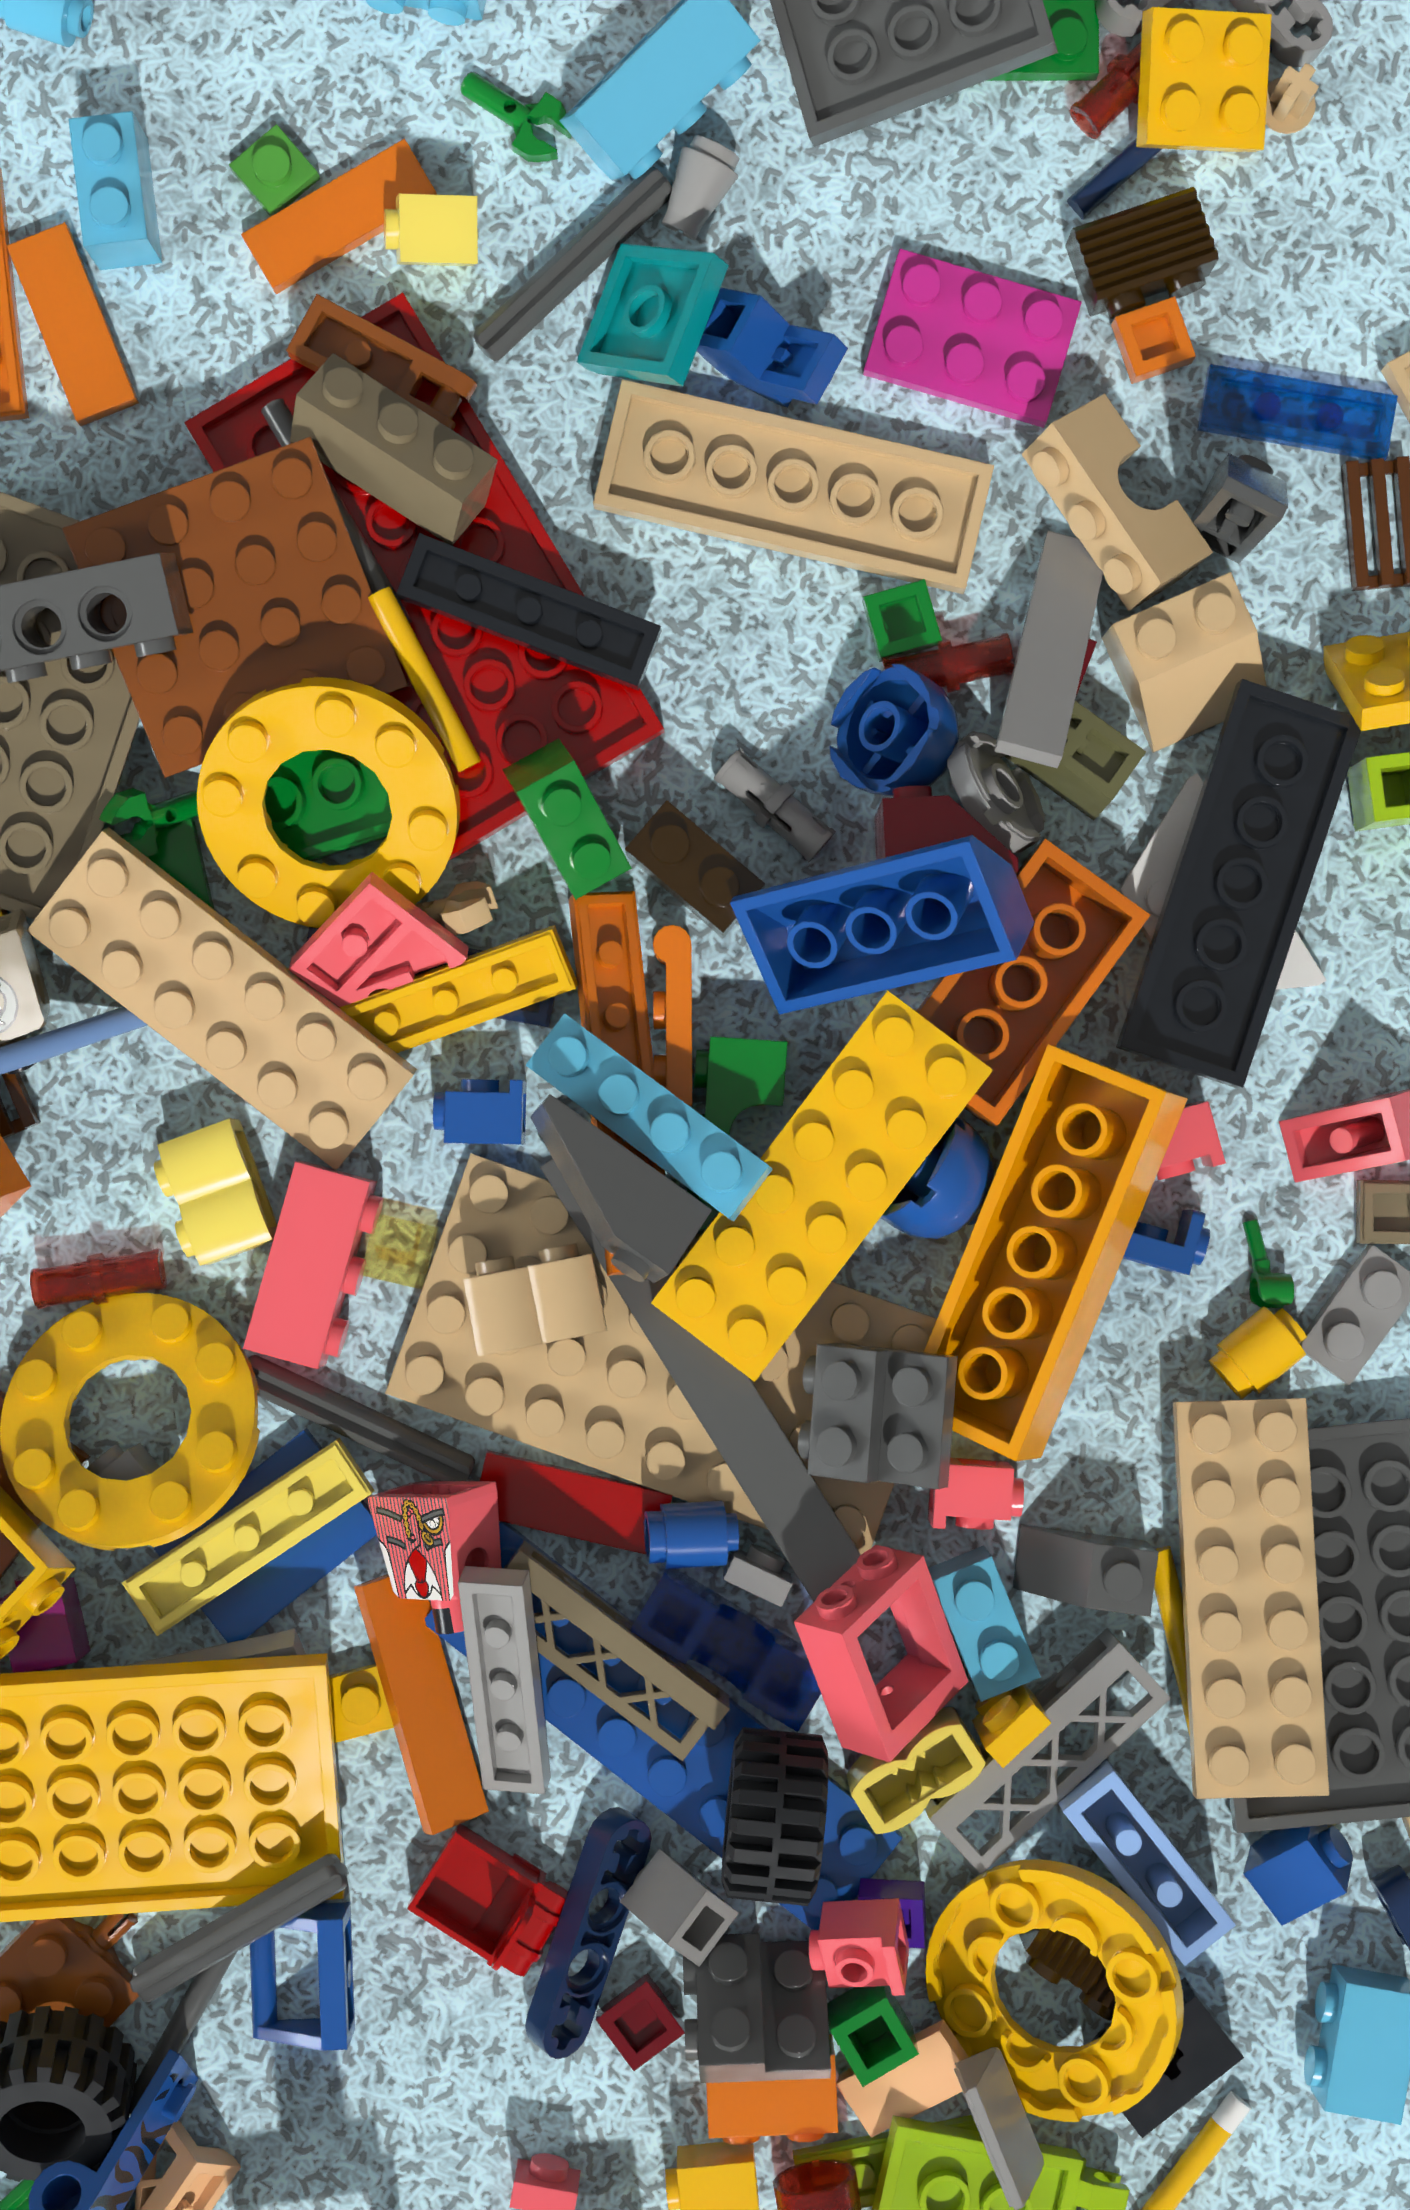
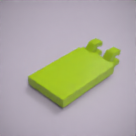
[872,2115,1130,2210]

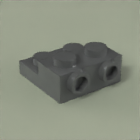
[798,1343,958,1489]
[683,1933,831,2083]

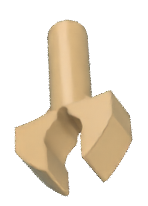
[415,881,498,935]

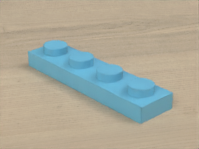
[526,1013,773,1222]

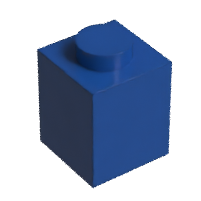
[1243,1825,1353,1926]

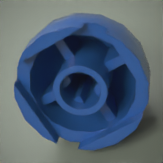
[829,664,959,796]
[880,1115,994,1239]

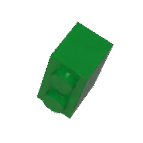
[502,738,632,900]

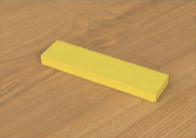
[122,1437,375,1636]

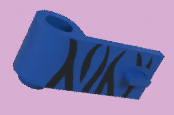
[29,2049,198,2210]

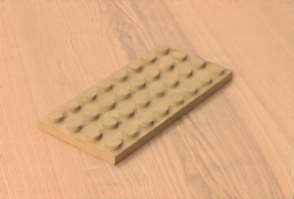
[385,1153,937,1554]

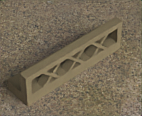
[503,1540,730,1761]

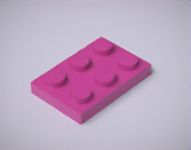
[863,249,1082,428]

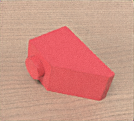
[1279,1089,1410,1183]

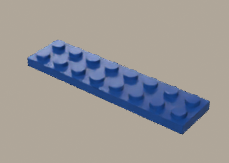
[425,1521,903,1930]

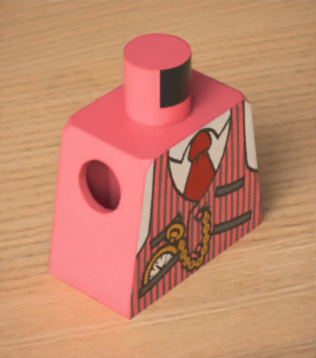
[367,1481,502,1634]

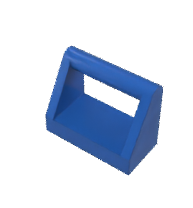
[249,1902,355,2051]

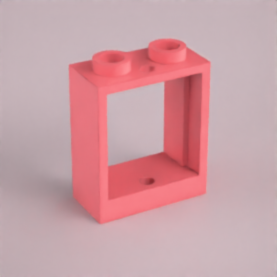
[794,1545,969,1762]

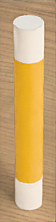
[1141,2091,1252,2210]

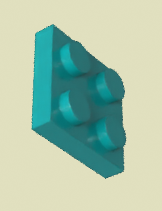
[576,243,729,387]

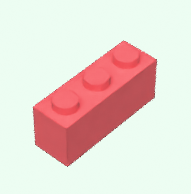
[243,1161,383,1369]

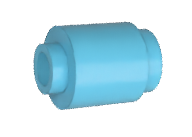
[0,0,94,47]

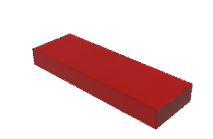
[480,1450,673,1555]

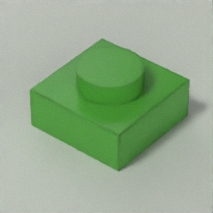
[229,124,320,217]

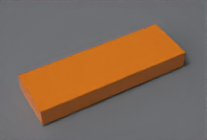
[241,138,437,294]
[7,222,139,426]

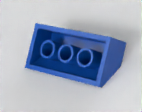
[730,835,1034,1015]

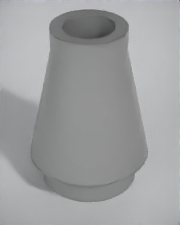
[661,135,740,240]

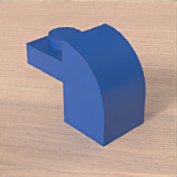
[697,287,848,408]

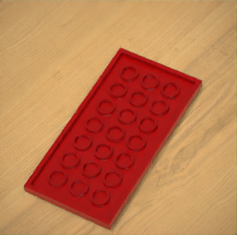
[184,292,665,861]

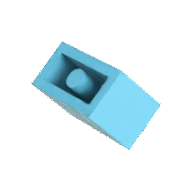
[68,111,162,270]
[928,1545,1041,1702]
[1304,1964,1410,2125]

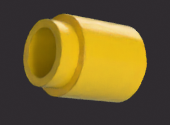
[1208,1306,1307,1400]

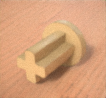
[1266,63,1319,134]

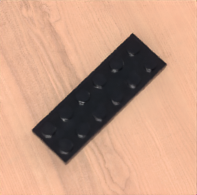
[1116,679,1361,1089]

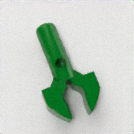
[460,72,572,162]
[99,788,198,857]

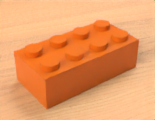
[916,838,1150,1126]

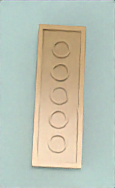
[593,379,994,594]
[26,827,417,1170]
[1173,1398,1329,1799]

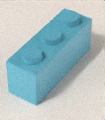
[560,0,761,180]

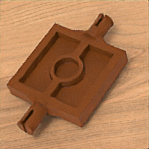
[0,1913,139,2027]

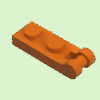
[653,925,692,1106]

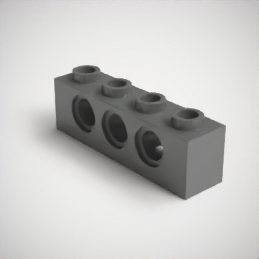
[0,553,193,683]

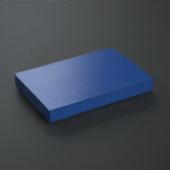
[154,1428,377,1643]

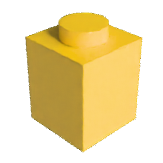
[665,2142,760,2210]

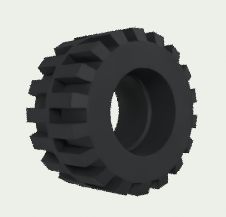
[721,1727,828,1906]
[0,2006,137,2182]

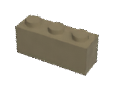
[290,353,498,546]

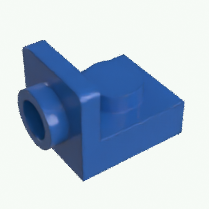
[1123,1210,1210,1275]

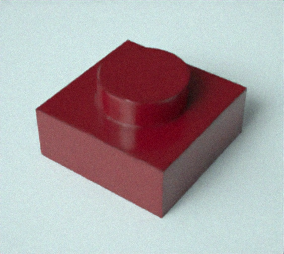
[595,1973,685,2071]

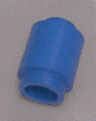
[644,1500,739,1569]

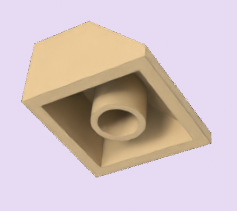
[1102,572,1267,753]

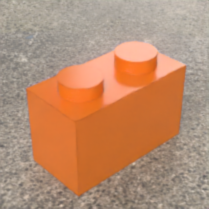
[706,2034,838,2145]

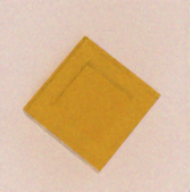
[362,1214,439,1289]

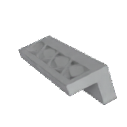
[925,1628,1171,1874]

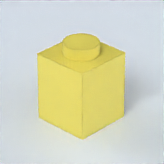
[384,193,478,266]

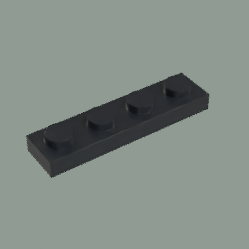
[396,533,662,691]

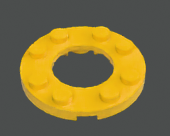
[197,677,460,928]
[0,1293,260,1551]
[925,1859,1184,2122]

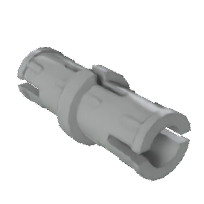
[714,748,836,862]

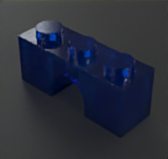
[630,1565,821,1732]

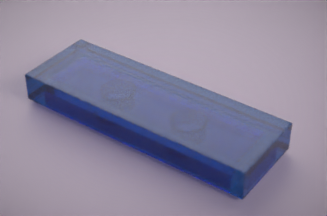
[1197,364,1398,461]

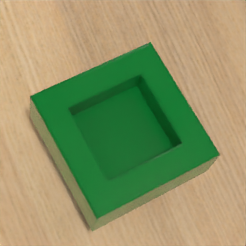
[862,579,942,662]

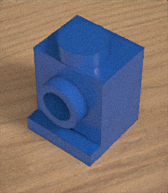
[433,1079,527,1145]

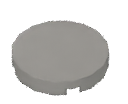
[947,731,1045,853]

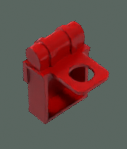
[407,1824,568,1977]

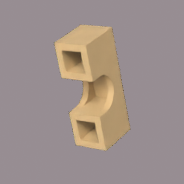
[1022,394,1213,611]

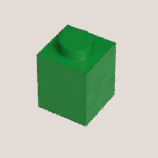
[827,1986,919,2087]

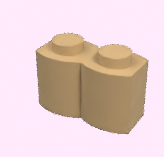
[463,1243,607,1356]

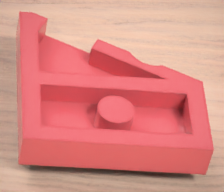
[288,872,469,1007]

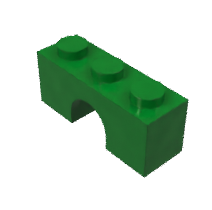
[687,1036,788,1230]

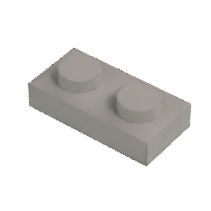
[1300,1244,1410,1385]

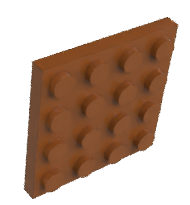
[62,436,408,778]

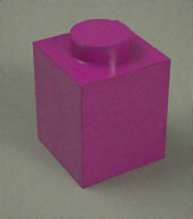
[0,1575,91,1673]

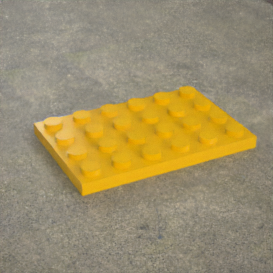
[0,1653,345,1922]

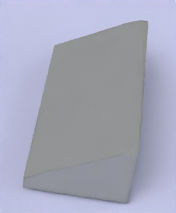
[954,2047,1044,2210]

